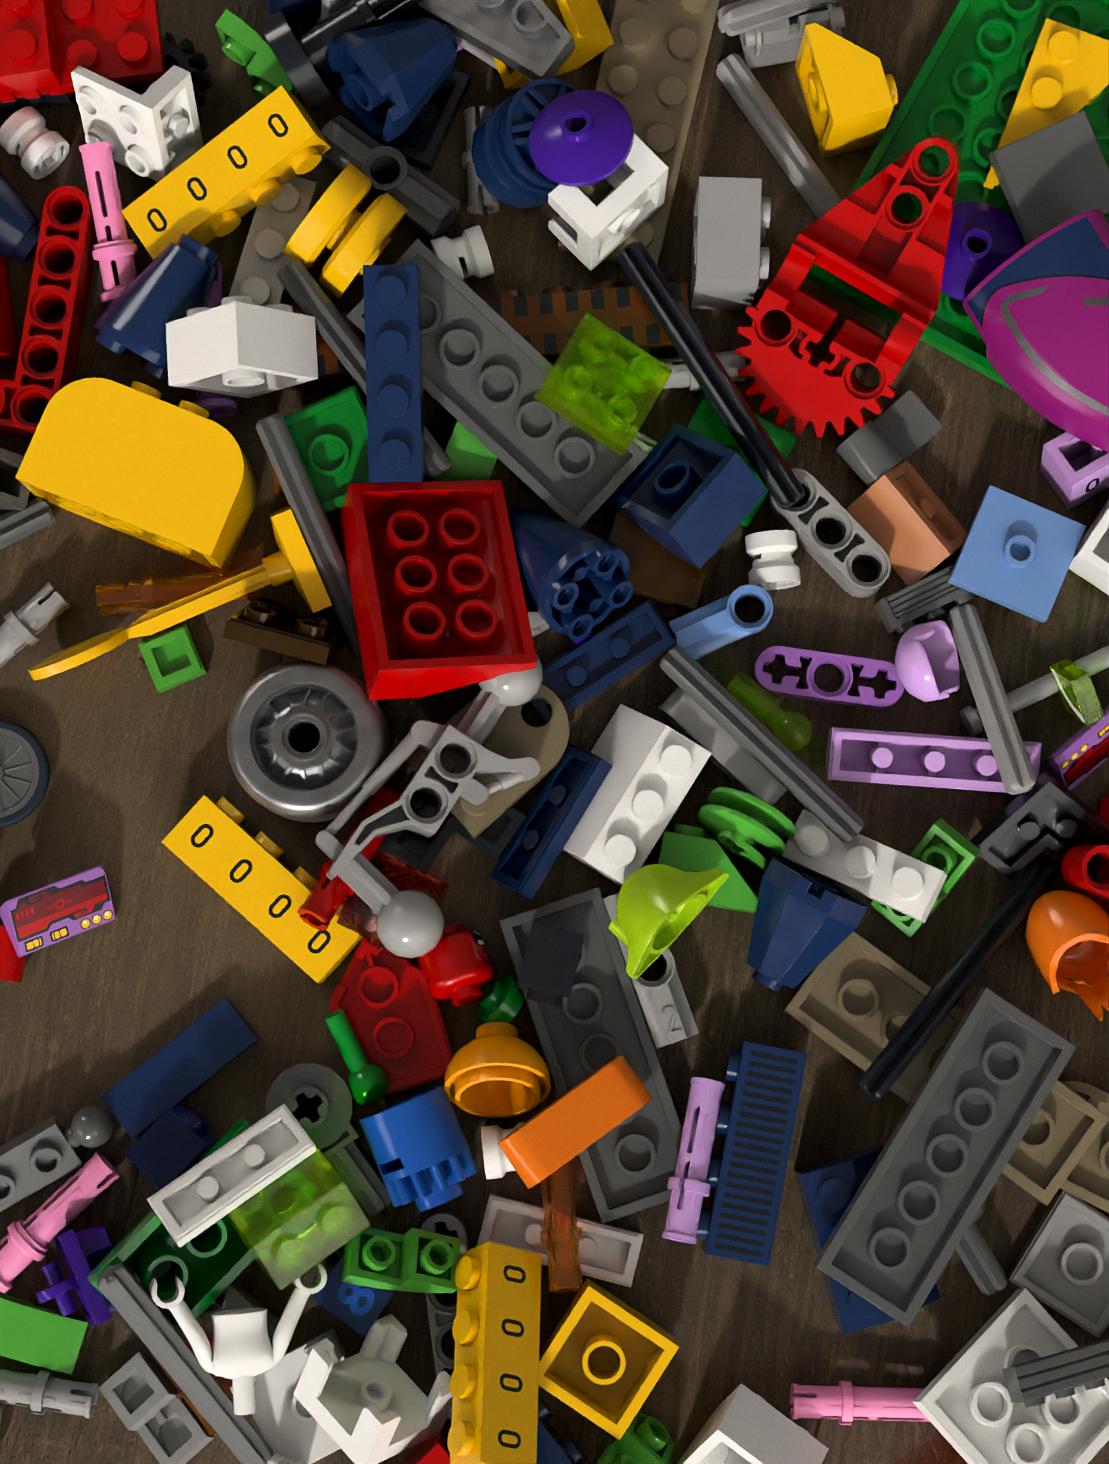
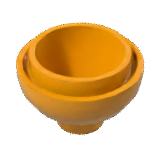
[444,1022,551,1118]

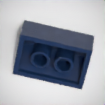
[794,1145,940,1334]

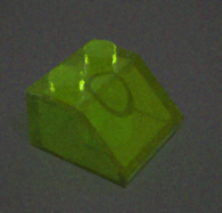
[227,1134,371,1290]

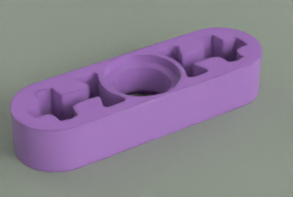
[753,646,904,710]

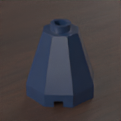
[326,17,458,142]
[747,855,868,992]

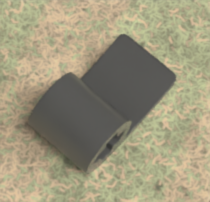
[836,390,942,488]

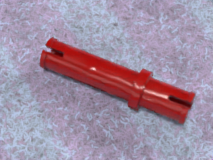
[297,787,400,930]

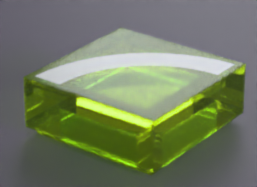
[1050,659,1104,726]

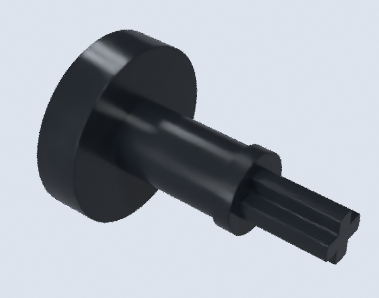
[260,0,421,113]

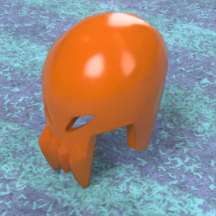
[1025,890,1109,1021]

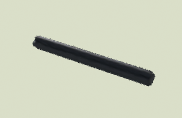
[618,241,805,509]
[856,853,1061,1103]

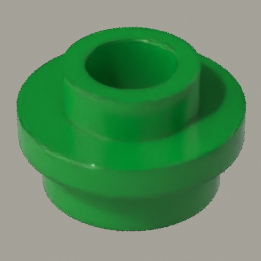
[477,976,525,1023]

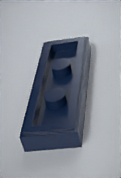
[530,599,677,724]
[490,744,612,901]
[101,998,260,1139]

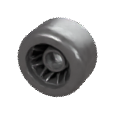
[227,660,390,822]

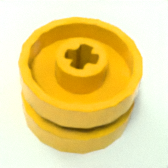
[282,163,408,299]

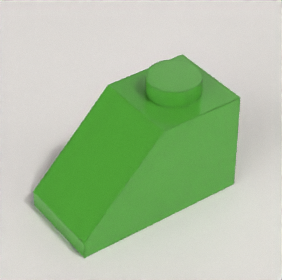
[657,824,758,914]

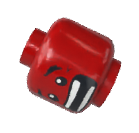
[418,924,494,1007]

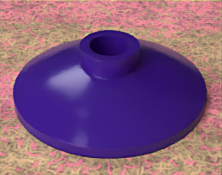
[529,90,634,187]
[941,201,1024,301]

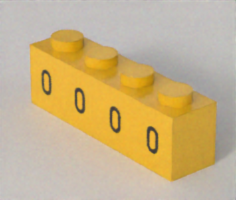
[121,85,331,260]
[162,795,365,983]
[447,1241,542,1464]

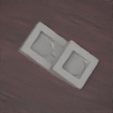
[98,1352,215,1464]

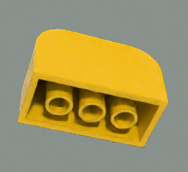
[15,377,258,574]

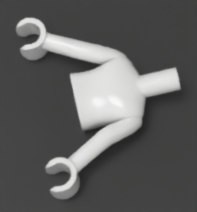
[149,1262,327,1415]

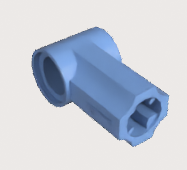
[669,584,774,660]

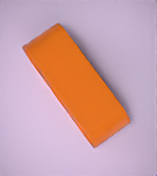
[497,1054,653,1189]

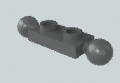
[0,1105,114,1212]

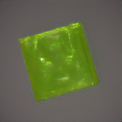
[534,312,673,455]

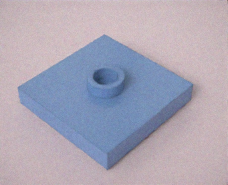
[947,485,1086,623]

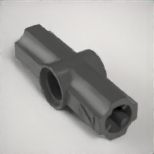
[320,115,461,239]

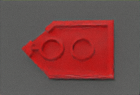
[328,937,454,1104]

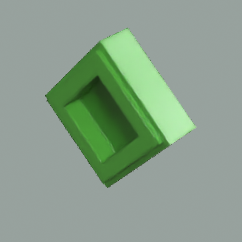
[138,624,207,693]

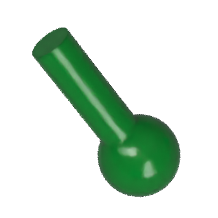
[324,1009,389,1105]

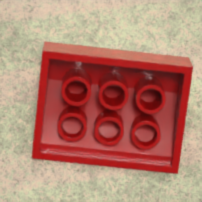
[339,480,537,700]

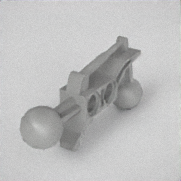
[315,654,543,958]

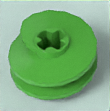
[697,787,797,870]

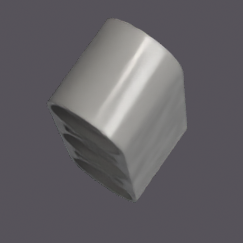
[768,468,891,598]
[658,686,788,806]

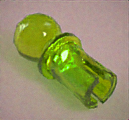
[726,670,813,751]

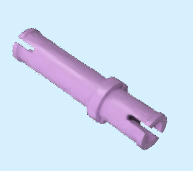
[662,1077,725,1244]

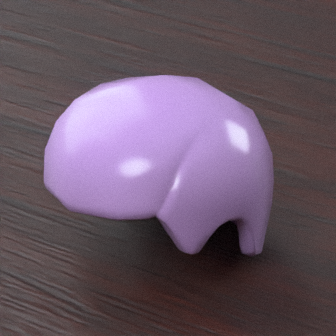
[895,620,960,702]

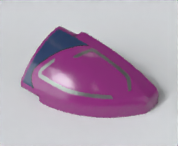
[962,209,1109,453]

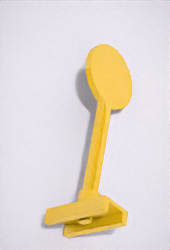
[28,506,332,680]

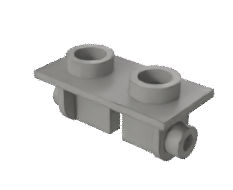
[739,2,845,70]

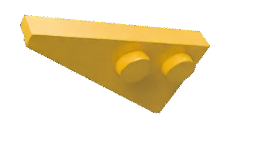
[983,18,1109,189]

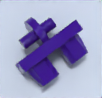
[36,1225,116,1326]

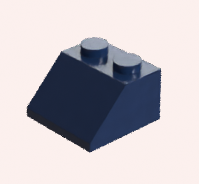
[609,423,767,569]

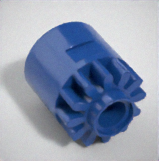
[359,1084,478,1212]

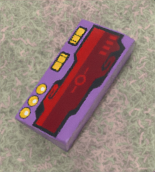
[1043,705,1109,791]
[0,865,116,958]

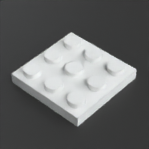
[913,1288,1109,1464]

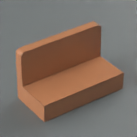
[847,460,968,586]

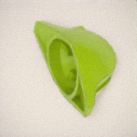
[608,864,730,980]

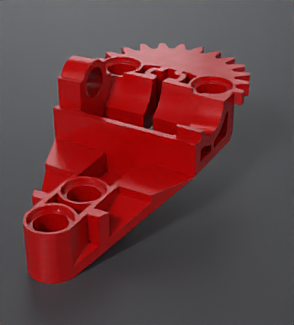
[735,134,962,437]

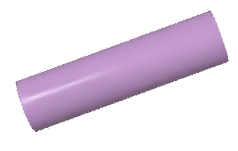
[825,727,1041,794]

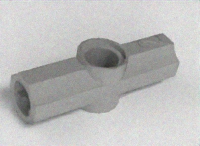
[603,893,699,1049]

